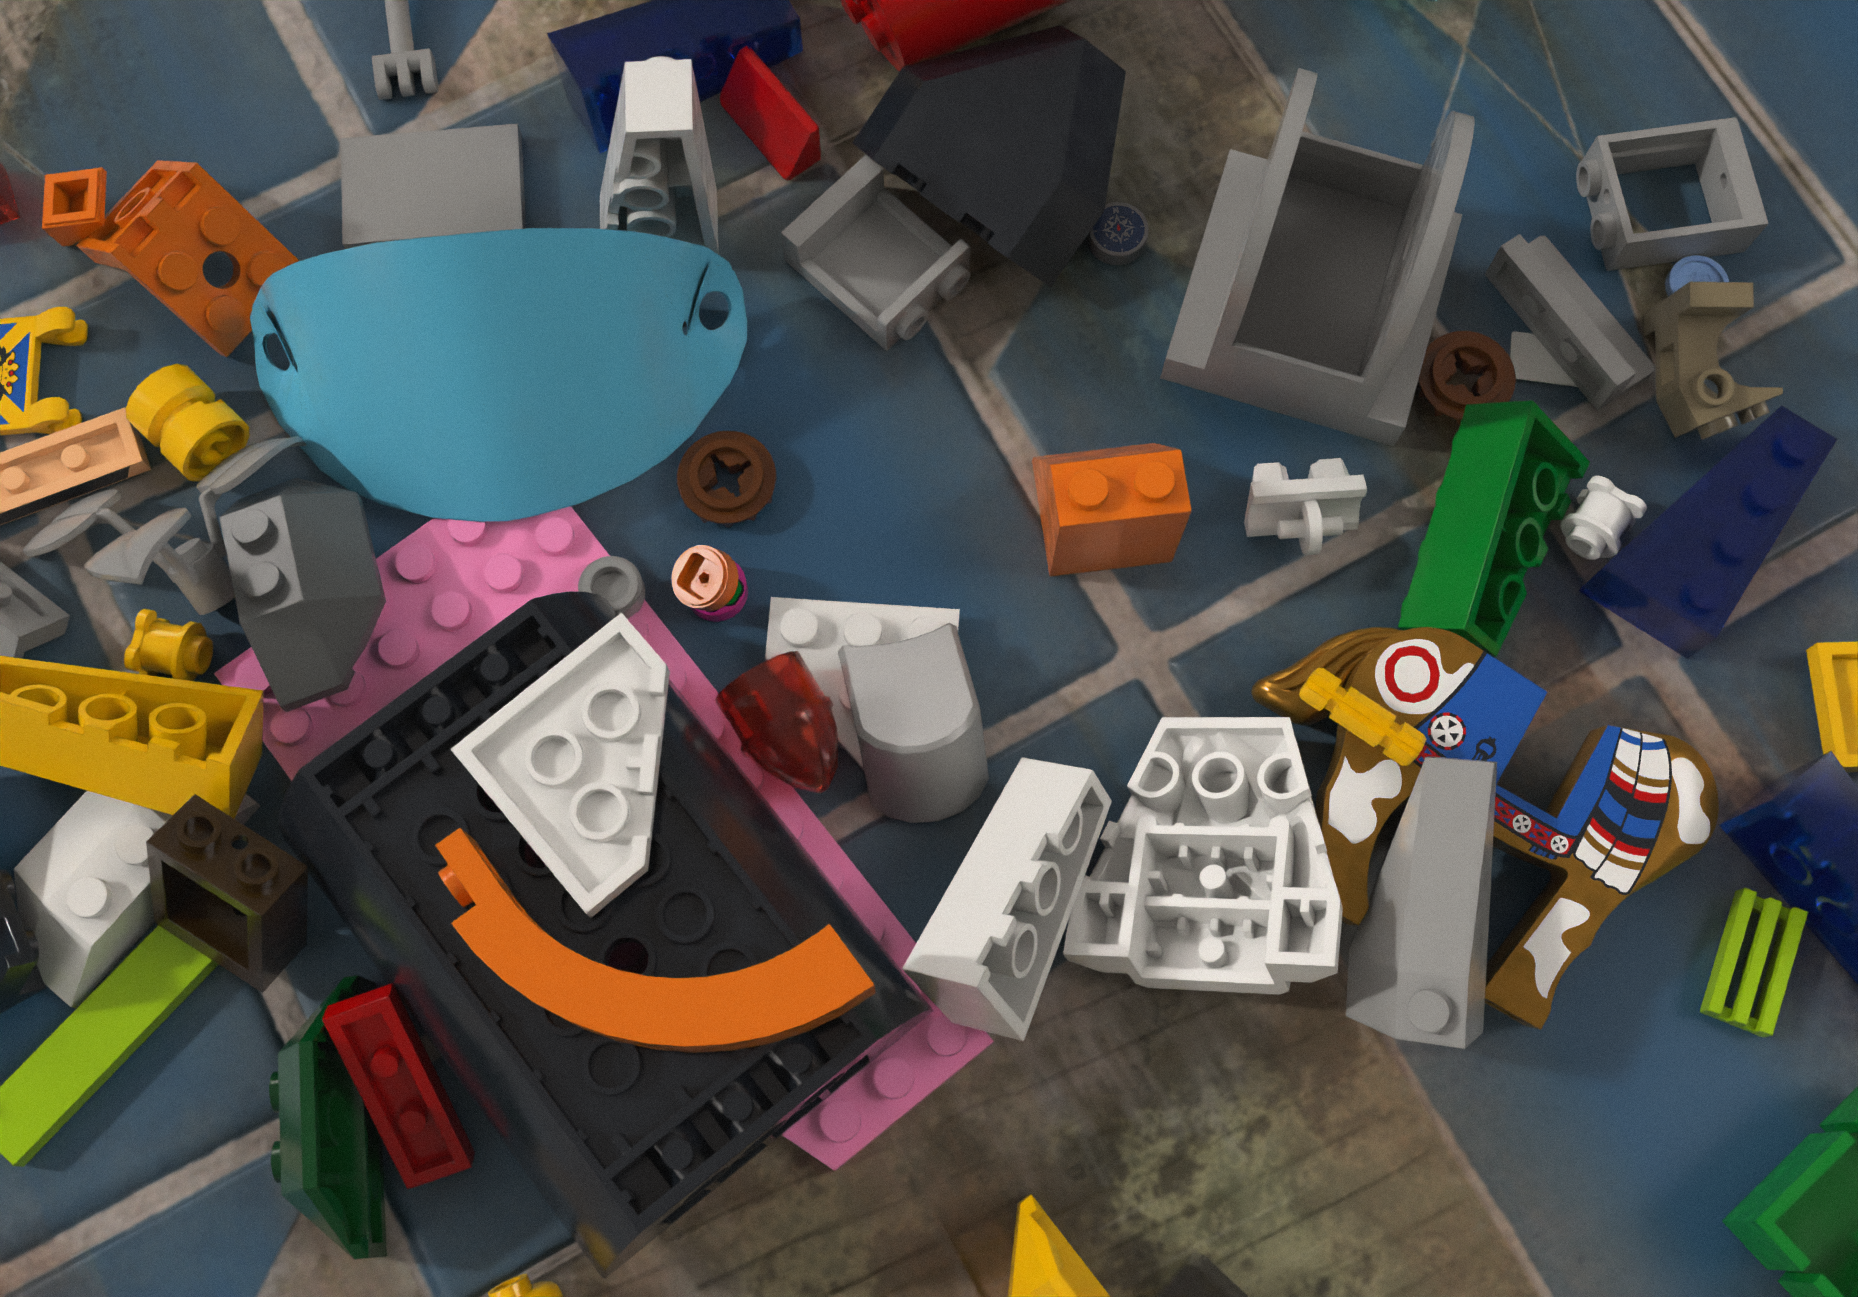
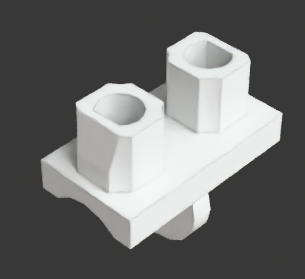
[1244,458,1367,555]

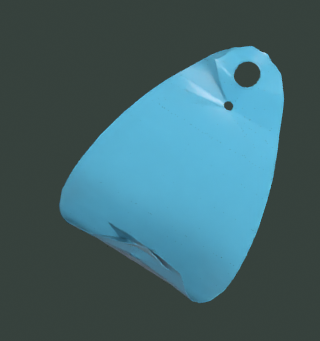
[250,228,747,522]

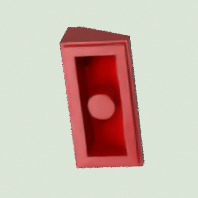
[719,46,821,181]

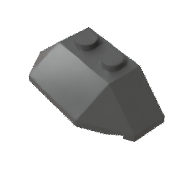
[219,478,386,712]

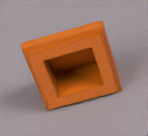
[42,167,107,247]

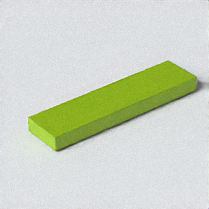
[0,925,219,1167]

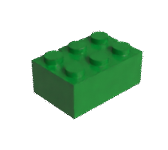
[1722,1086,1858,1297]

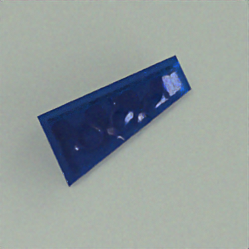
[1578,406,1837,659]

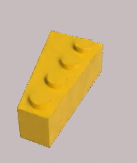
[0,656,264,819]

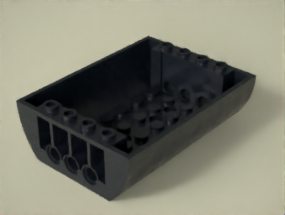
[279,591,934,1279]

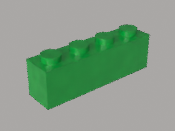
[1398,400,1590,657]

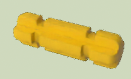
[1299,668,1426,766]

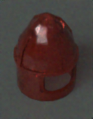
[715,651,838,794]

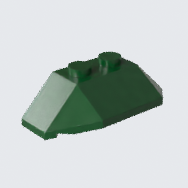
[269,975,387,1260]

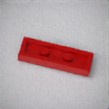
[322,983,475,1190]

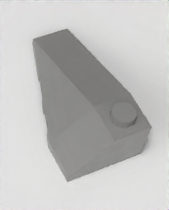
[1346,756,1497,1049]

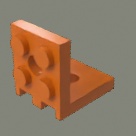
[76,160,299,357]

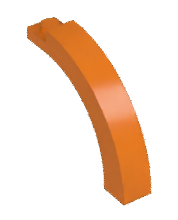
[435,828,876,1053]

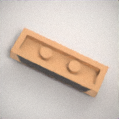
[0,407,151,525]

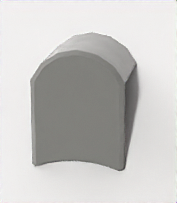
[838,623,989,823]

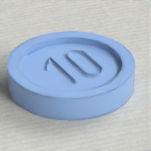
[1665,255,1729,296]

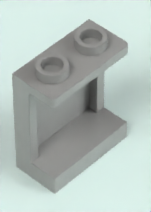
[781,155,971,351]

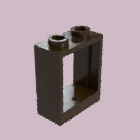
[146,794,308,993]

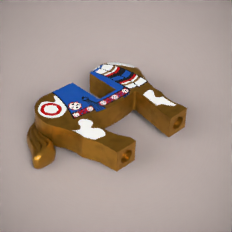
[1251,627,1719,1030]

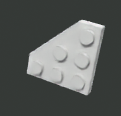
[765,597,960,771]
[451,612,670,918]

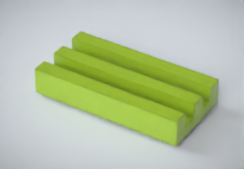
[1699,887,1808,1038]

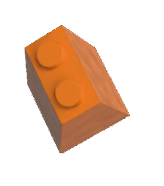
[1032,443,1192,577]

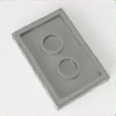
[341,124,526,249]

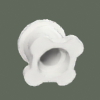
[1560,476,1647,560]

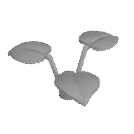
[23,436,306,615]

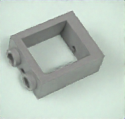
[1576,117,1769,271]

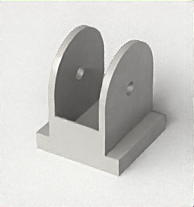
[1160,68,1475,446]

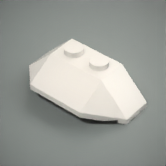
[14,791,261,1008]

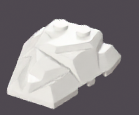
[1063,717,1343,995]

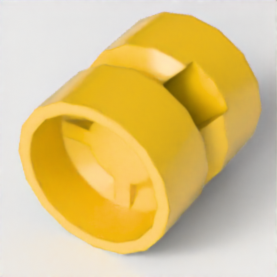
[125,364,250,482]

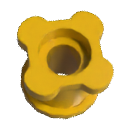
[124,609,213,681]

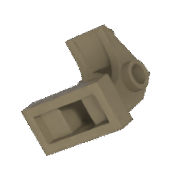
[1644,282,1783,440]

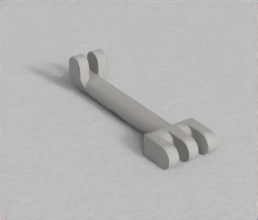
[372,0,439,100]

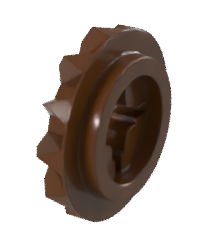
[1419,331,1516,426]
[677,431,777,528]

